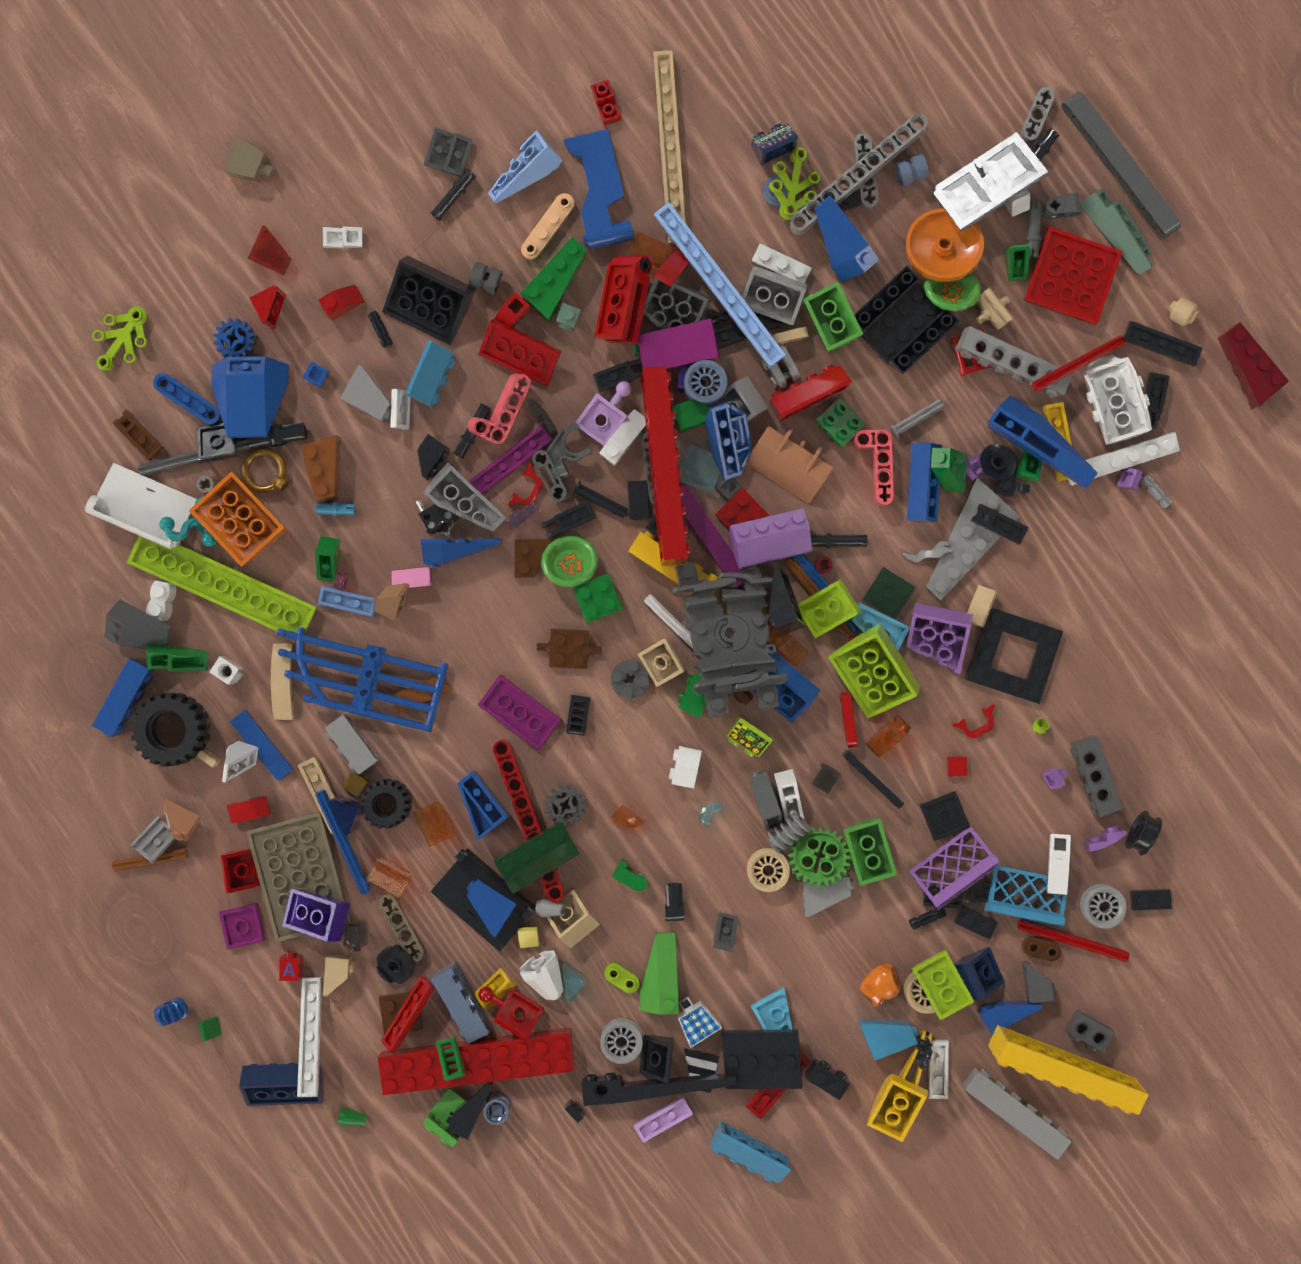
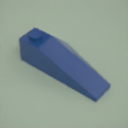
[814,196,879,282]
[420,539,502,568]

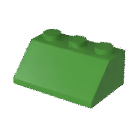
[803,282,863,354]
[843,817,897,886]

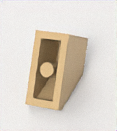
[323,954,355,996]

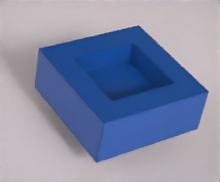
[302,361,330,388]

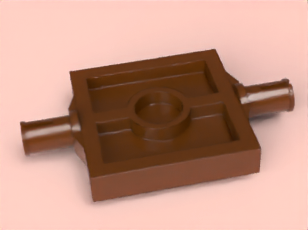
[537,628,602,669]

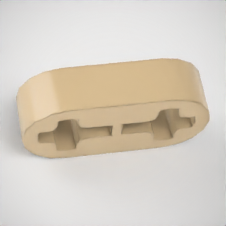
[772,327,809,345]

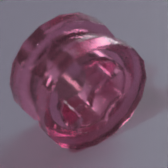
[333,572,348,591]

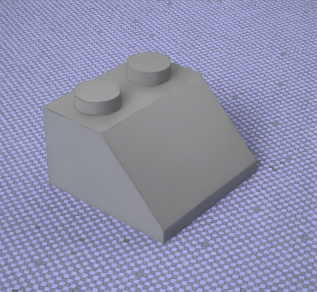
[713,376,768,423]

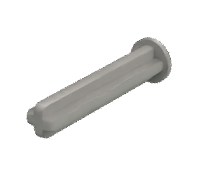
[889,399,944,439]

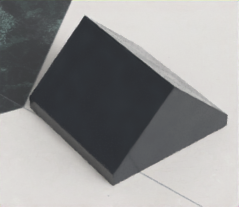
[640,1035,673,1083]

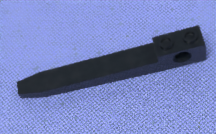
[581,1072,737,1106]

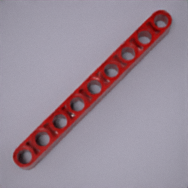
[493,739,565,902]

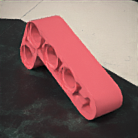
[468,373,531,444]
[853,430,894,506]

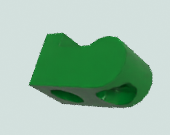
[612,858,648,892]

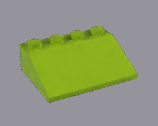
[828,623,920,719]

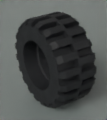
[130,692,210,767]

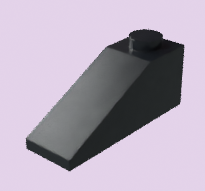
[446,1082,494,1140]

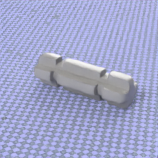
[1141,475,1172,509]

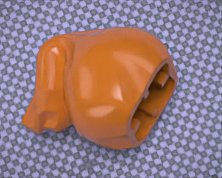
[860,963,901,1007]

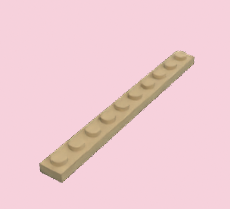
[653,50,686,245]

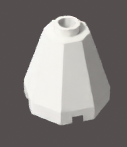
[520,950,563,1001]

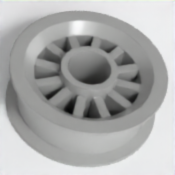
[1080,884,1126,929]
[600,1018,643,1064]

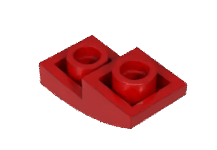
[591,80,622,126]
[226,796,271,823]

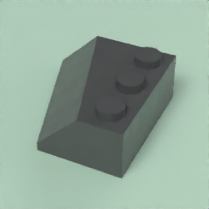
[643,277,713,330]

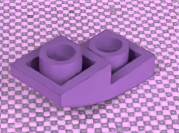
[1084,826,1126,852]

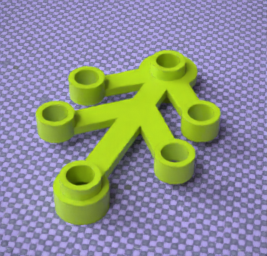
[769,147,820,221]
[92,306,148,372]

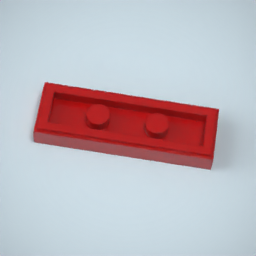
[655,247,690,287]

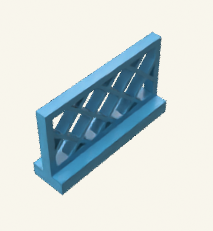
[984,866,1069,926]

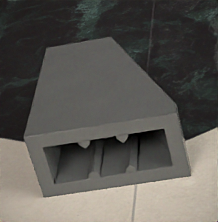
[749,772,784,831]

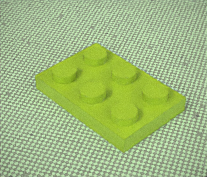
[798,579,861,638]
[911,950,974,1021]

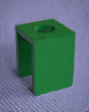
[672,399,709,433]

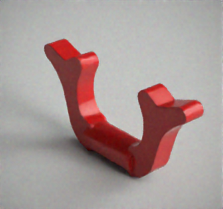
[508,463,543,507]
[951,704,995,738]

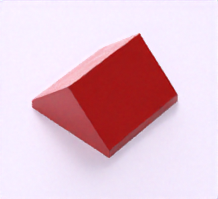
[249,285,286,330]
[220,849,261,894]

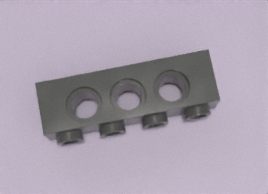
[1070,735,1123,817]

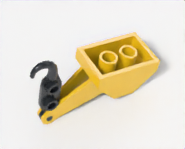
[867,1030,932,1142]

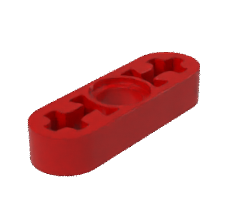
[839,692,858,748]

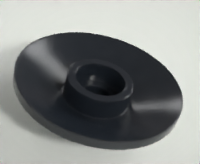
[980,444,1016,481]

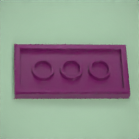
[638,319,719,370]
[478,674,562,750]

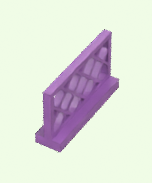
[909,826,1000,910]

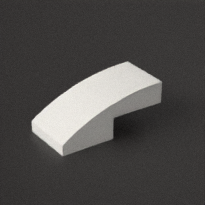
[323,226,362,248]

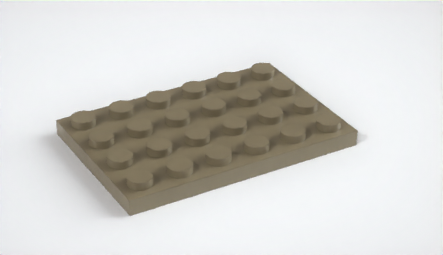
[246,811,351,942]

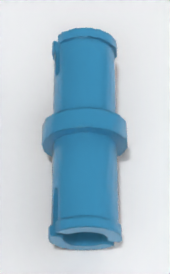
[315,502,355,517]

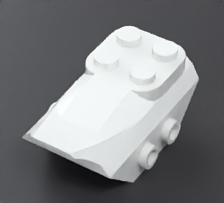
[1082,355,1152,445]

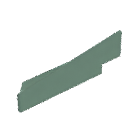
[1080,188,1153,275]

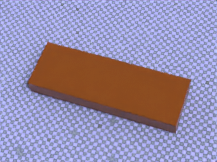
[392,676,451,713]

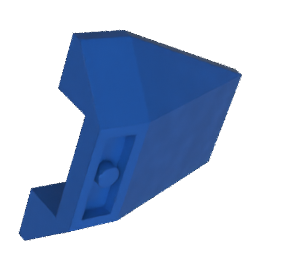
[211,357,289,438]

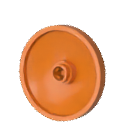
[905,208,984,282]

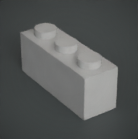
[325,714,380,775]

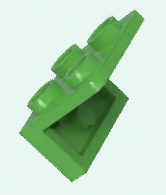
[423,1088,466,1147]

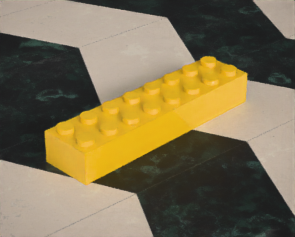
[988,1025,1149,1115]

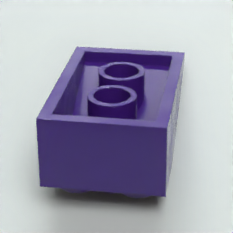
[282,888,350,942]

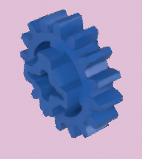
[213,318,256,358]

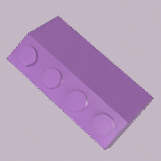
[727,508,812,569]

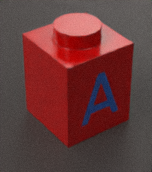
[279,951,303,981]

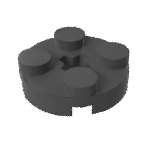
[611,660,649,698]

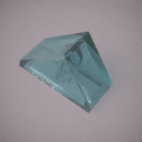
[562,962,588,1004]

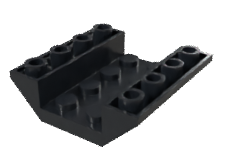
[854,265,960,375]

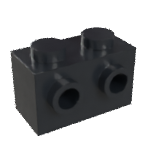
[805,1058,850,1100]

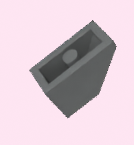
[1022,961,1056,1003]

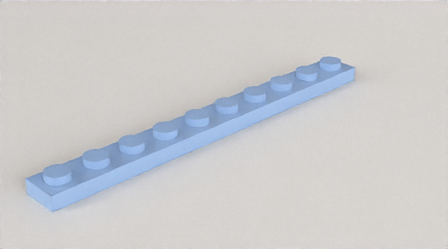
[654,202,786,368]

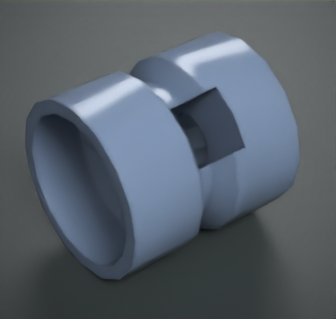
[895,154,929,187]
[484,1092,511,1125]

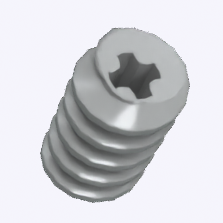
[768,813,811,854]

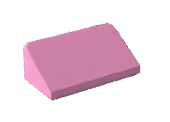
[392,567,432,588]

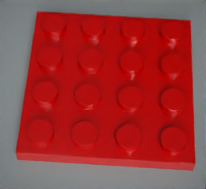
[1023,227,1123,325]

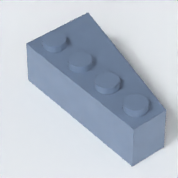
[431,961,491,1044]

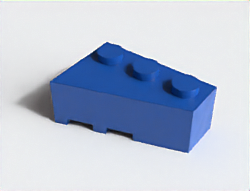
[457,770,510,841]

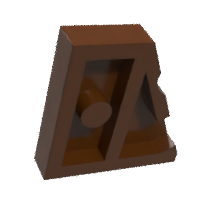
[515,539,552,578]

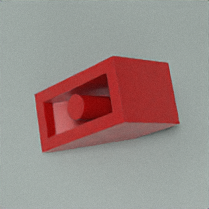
[318,285,365,321]

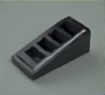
[566,695,590,736]

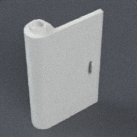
[85,463,197,549]

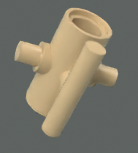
[976,287,1013,331]

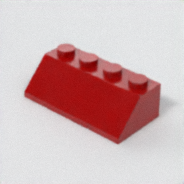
[769,365,852,422]

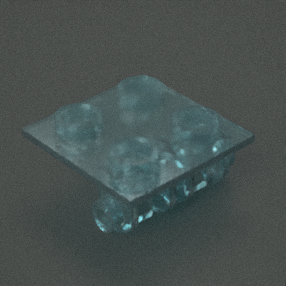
[680,445,720,493]

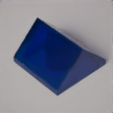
[329,795,363,835]

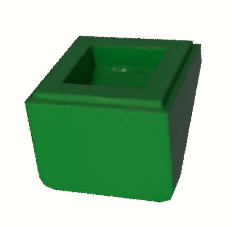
[199,1016,222,1042]

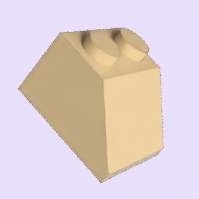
[547,889,600,948]

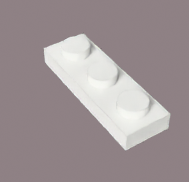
[751,244,811,283]

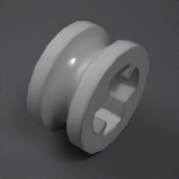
[196,476,216,493]

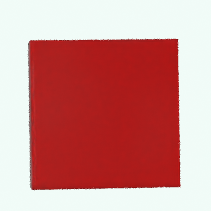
[947,756,968,777]

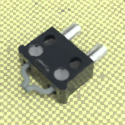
[416,499,459,536]

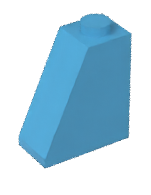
[858,1019,919,1061]

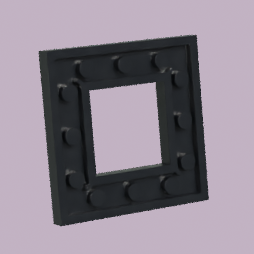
[965,608,1063,704]

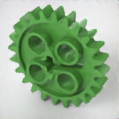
[788,827,851,889]

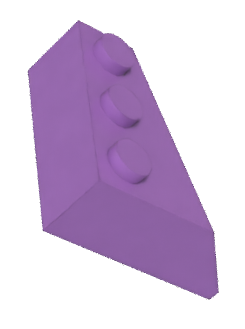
[906,603,973,675]

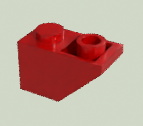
[494,292,531,328]

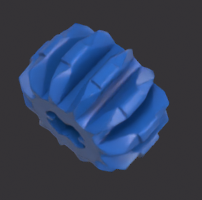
[153,998,189,1026]

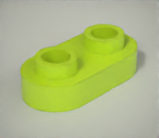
[604,962,640,993]

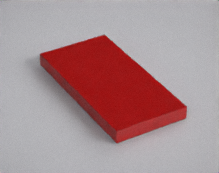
[478,319,562,386]

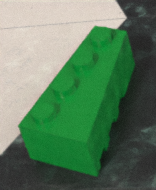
[520,236,588,323]

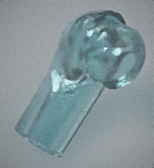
[699,801,723,826]

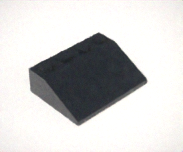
[382,255,476,345]

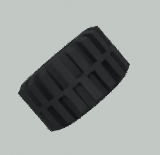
[361,779,412,829]

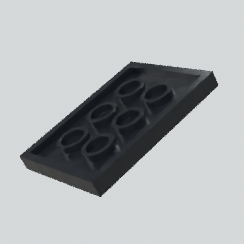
[722,1029,803,1089]

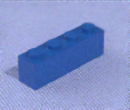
[907,443,943,522]
[92,658,155,737]

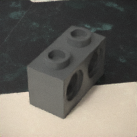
[1066,1009,1115,1052]

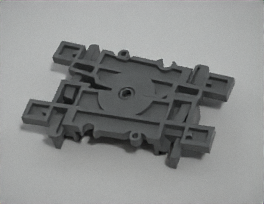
[672,562,788,718]

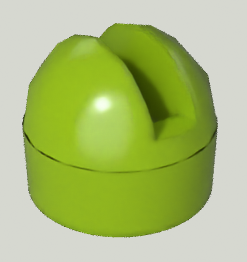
[1032,718,1050,735]

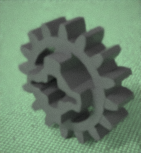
[545,784,587,826]

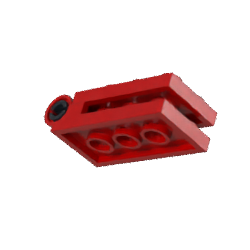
[594,255,652,344]

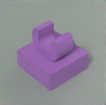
[966,454,984,481]
[1117,468,1143,490]
[1041,768,1068,790]

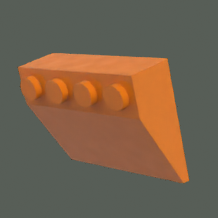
[189,471,288,567]

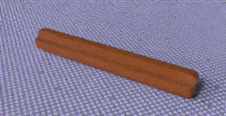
[112,848,188,872]

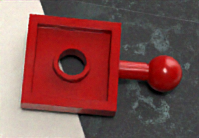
[478,986,544,1041]

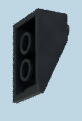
[769,566,806,635]

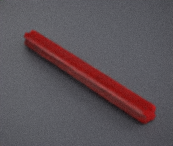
[1032,335,1126,392]
[1017,919,1130,962]

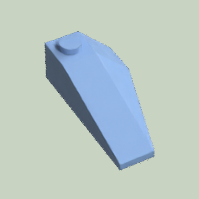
[488,130,563,204]

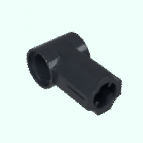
[665,883,685,922]

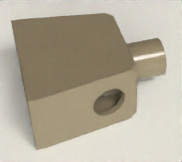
[224,137,275,183]

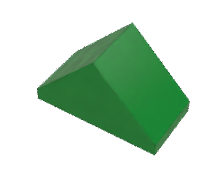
[1004,244,1030,281]
[1014,451,1042,483]

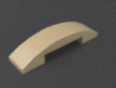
[271,643,294,720]

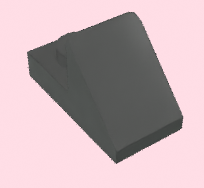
[713,912,738,952]

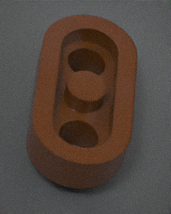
[1022,936,1061,962]

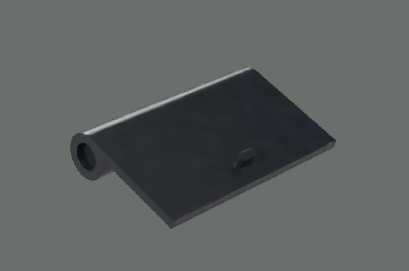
[430,848,536,952]

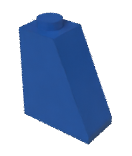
[466,879,516,937]

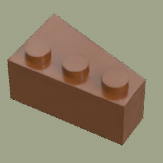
[300,435,341,503]

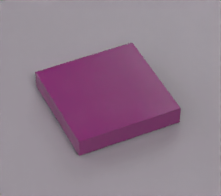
[219,903,266,950]

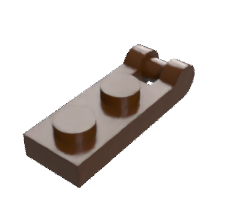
[113,409,164,461]

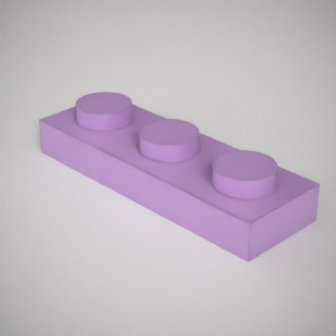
[634,1096,693,1143]

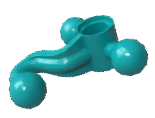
[159,497,217,547]

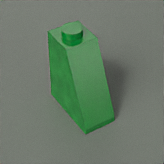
[931,448,968,492]

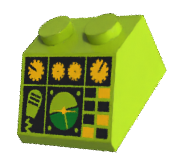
[726,716,773,758]

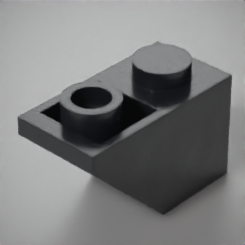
[417,434,449,480]

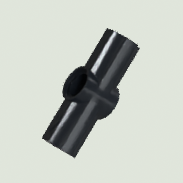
[246,422,308,449]

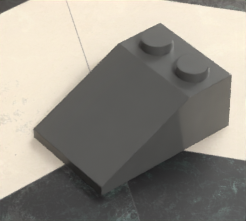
[104,599,171,649]

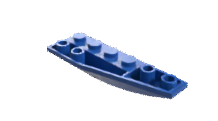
[988,396,1098,489]

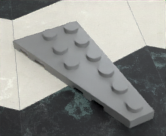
[926,477,1019,600]

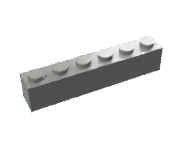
[962,1067,1072,1160]

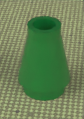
[337,1107,367,1127]

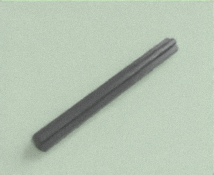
[138,439,250,476]

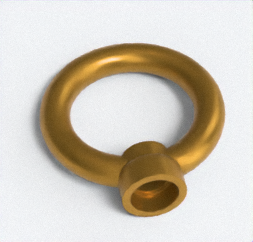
[242,448,290,493]

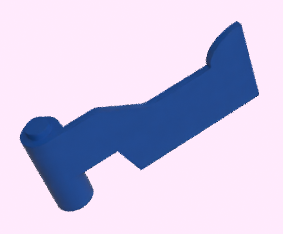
[564,129,634,250]

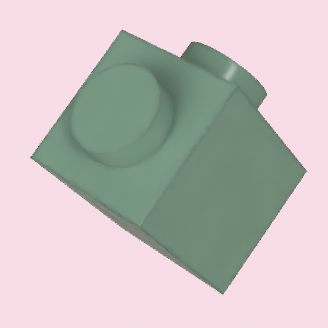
[556,303,582,332]

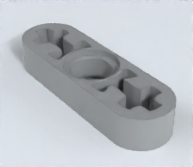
[1020,87,1055,143]

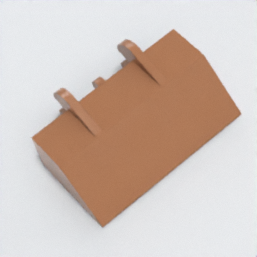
[746,426,833,504]

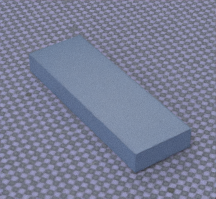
[317,586,376,617]

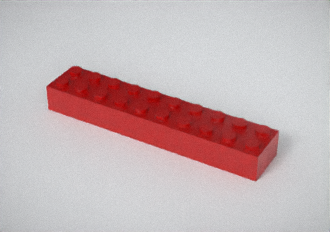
[641,366,690,566]
[378,1028,575,1096]

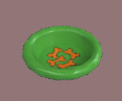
[924,272,981,312]
[541,536,598,587]

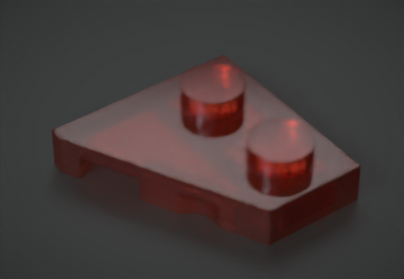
[247,225,292,276]

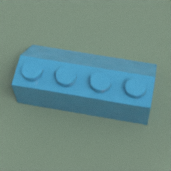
[710,1121,791,1183]

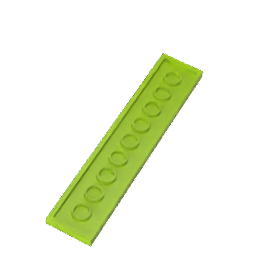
[127,536,318,635]

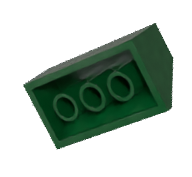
[493,821,579,894]

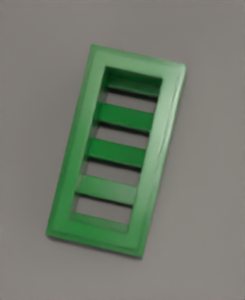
[436,1037,466,1081]

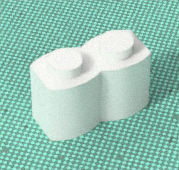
[146,580,176,621]
[669,746,702,789]

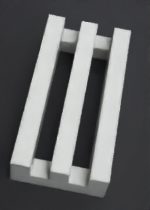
[390,389,410,430]

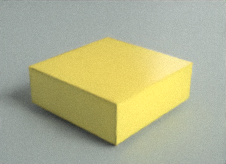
[518,926,539,948]

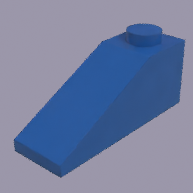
[977,1001,1042,1036]

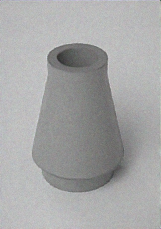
[535,898,566,917]

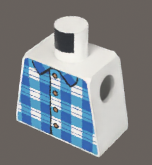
[678,997,722,1047]

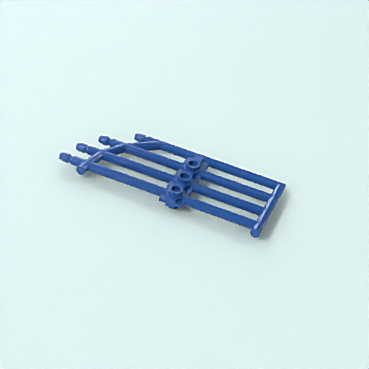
[277,627,448,733]

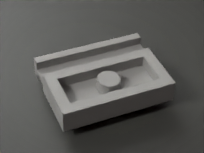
[130,816,175,864]

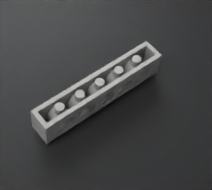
[955,326,1073,398]

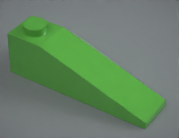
[640,932,679,1015]

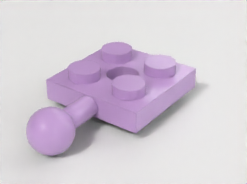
[575,381,631,446]

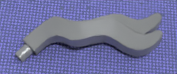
[902,541,952,562]

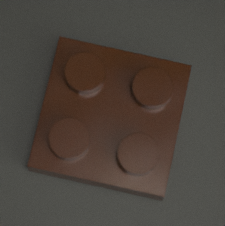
[379,991,423,1035]

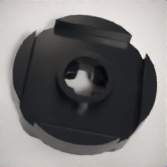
[376,944,416,984]

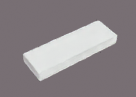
[927,1039,949,1099]

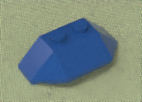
[705,402,752,480]

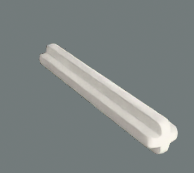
[644,594,693,649]

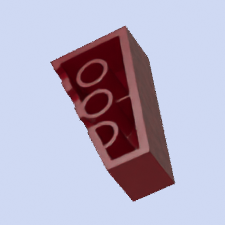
[1217,322,1289,409]

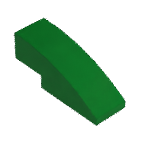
[146,645,208,672]

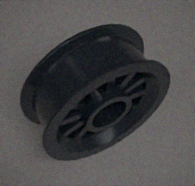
[1125,810,1162,856]

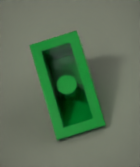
[315,536,340,582]

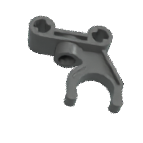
[532,422,592,502]

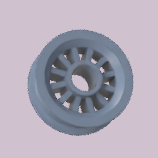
[684,360,727,405]

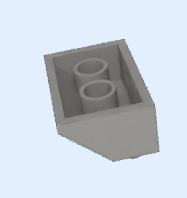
[742,265,808,326]

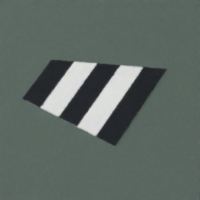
[684,1048,719,1093]

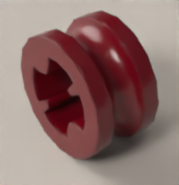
[815,557,833,574]

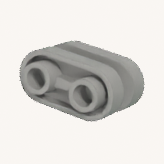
[761,345,801,390]

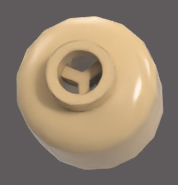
[1168,298,1199,327]

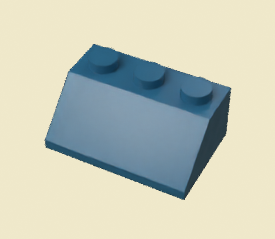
[406,340,456,408]

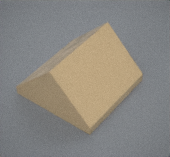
[638,637,686,687]

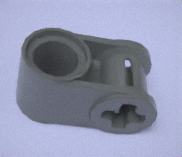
[1042,193,1082,219]

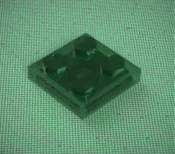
[862,567,916,620]

